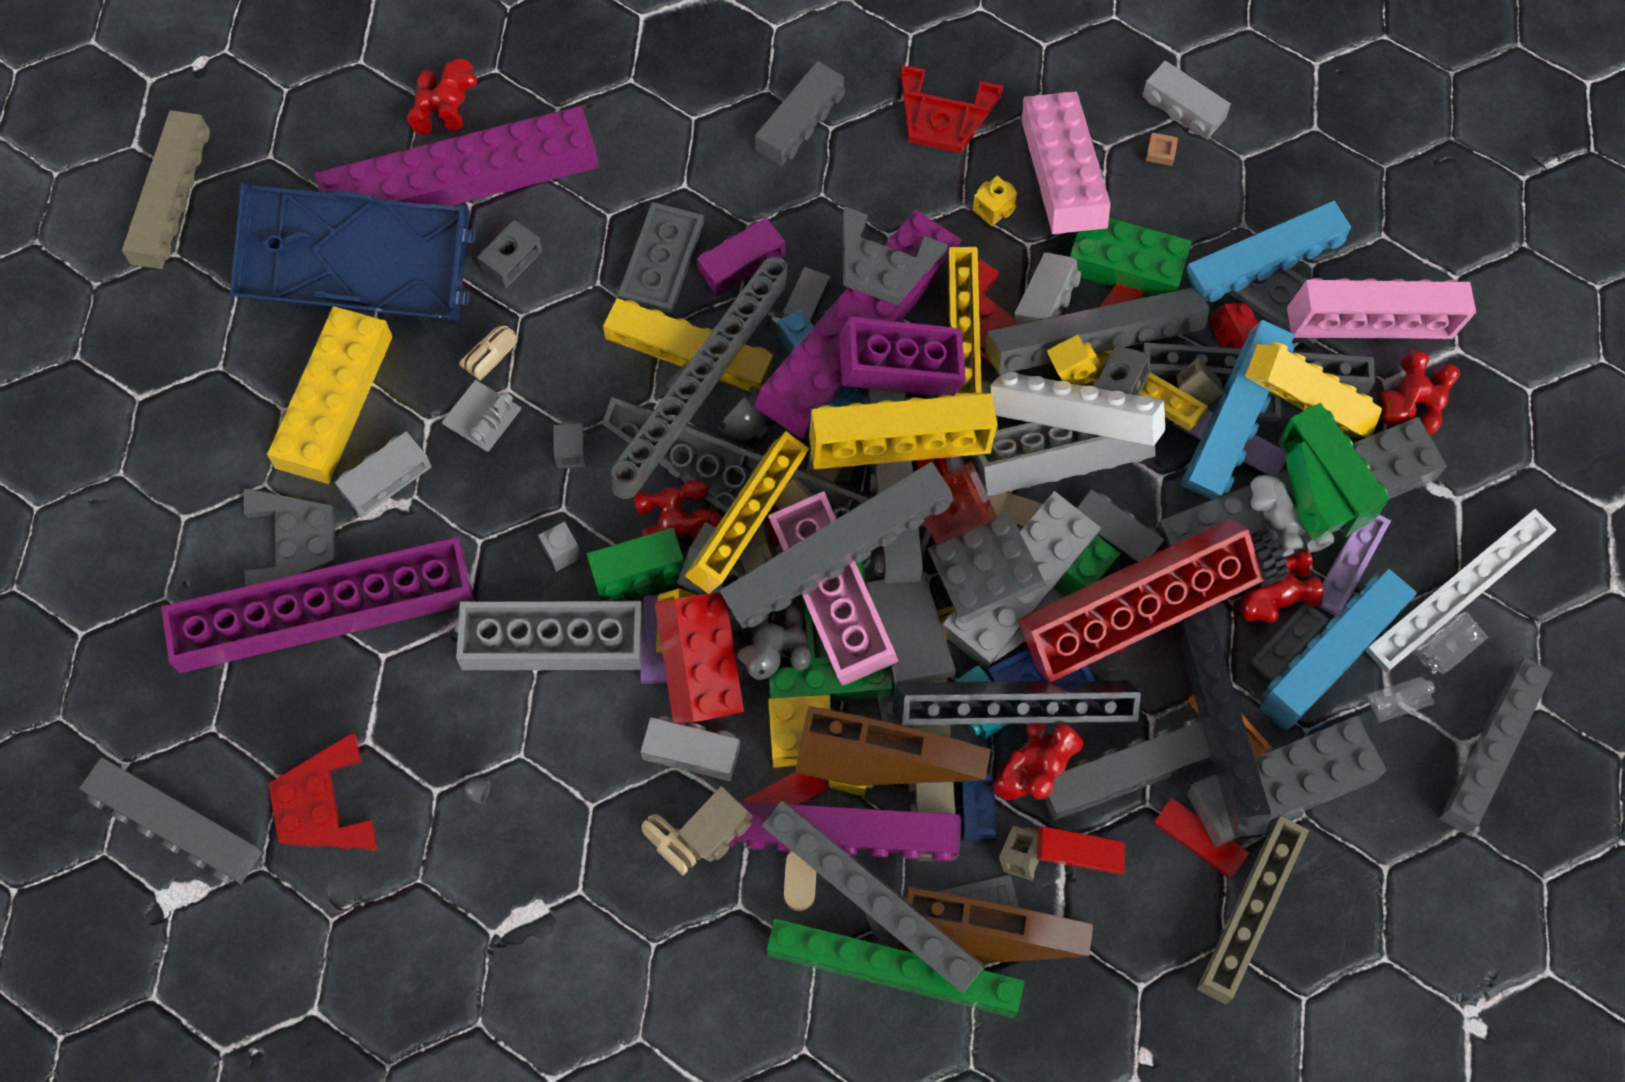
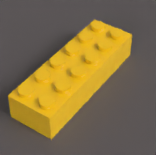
[267,306,393,484]
[809,392,998,470]

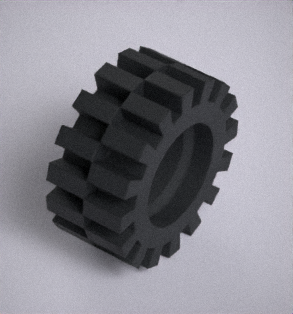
[1250,529,1288,587]

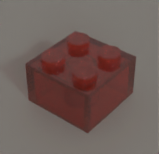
[925,461,996,545]

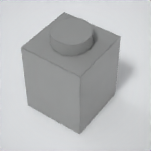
[538,521,582,572]

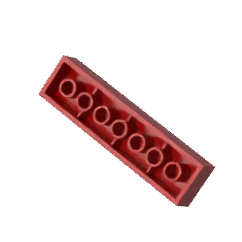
[1018,518,1264,683]

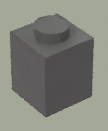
[553,421,586,468]

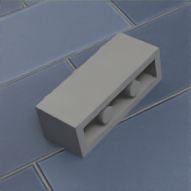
[1142,61,1231,140]
[1015,252,1081,325]
[335,431,431,518]
[641,716,740,782]

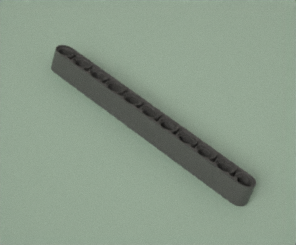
[611,257,787,499]

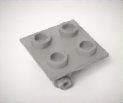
[442,380,522,452]

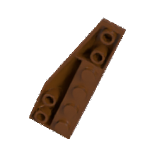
[795,706,991,786]
[897,887,1094,964]

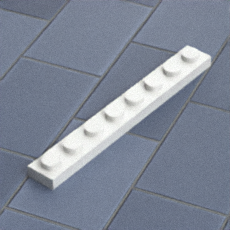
[1366,509,1556,673]

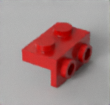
[1208,303,1258,349]

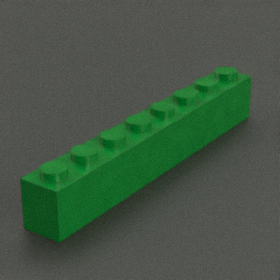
[767,919,1024,1018]

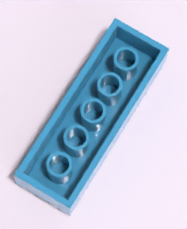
[1180,320,1295,500]
[1259,569,1417,733]

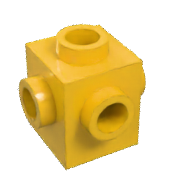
[972,175,1017,226]

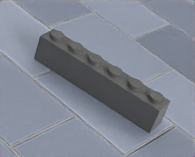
[1439,657,1553,834]
[1044,717,1213,821]
[79,757,262,885]

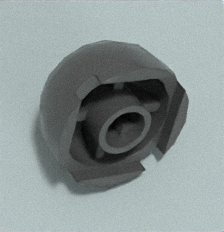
[715,386,769,443]

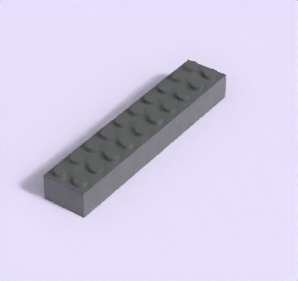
[1156,417,1447,551]

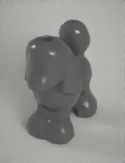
[737,605,812,680]

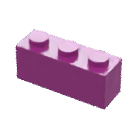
[697,217,785,296]

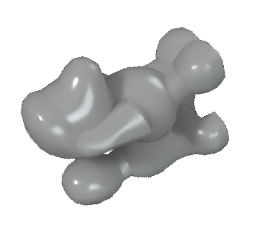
[1251,475,1334,557]

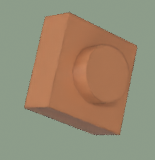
[1146,133,1178,166]

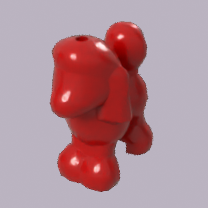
[407,58,477,135]
[1380,351,1460,435]
[634,480,722,541]
[1240,548,1323,623]
[992,723,1084,801]

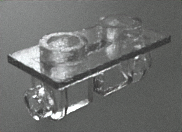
[1366,676,1435,723]

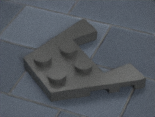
[841,206,948,305]
[244,489,336,587]

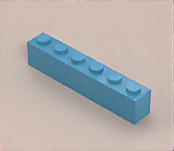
[1184,201,1351,302]

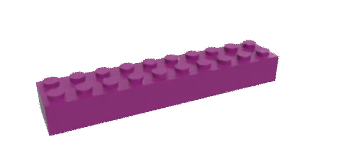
[315,105,599,206]
[755,210,961,440]
[161,537,475,673]

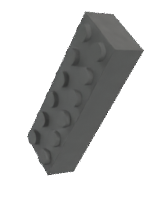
[1186,716,1387,848]

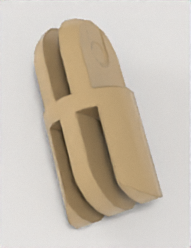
[459,325,516,381]
[641,814,702,876]

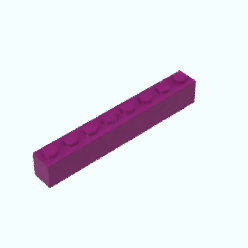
[727,801,961,862]

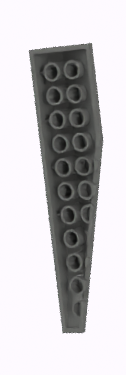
[602,397,937,585]

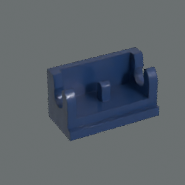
[960,774,997,841]

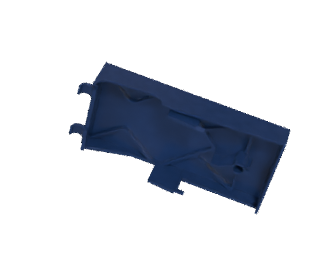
[230,183,476,322]

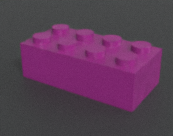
[839,317,966,397]

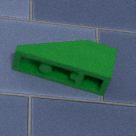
[1285,441,1355,541]

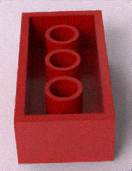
[655,592,744,723]

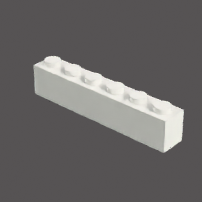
[991,372,1165,446]

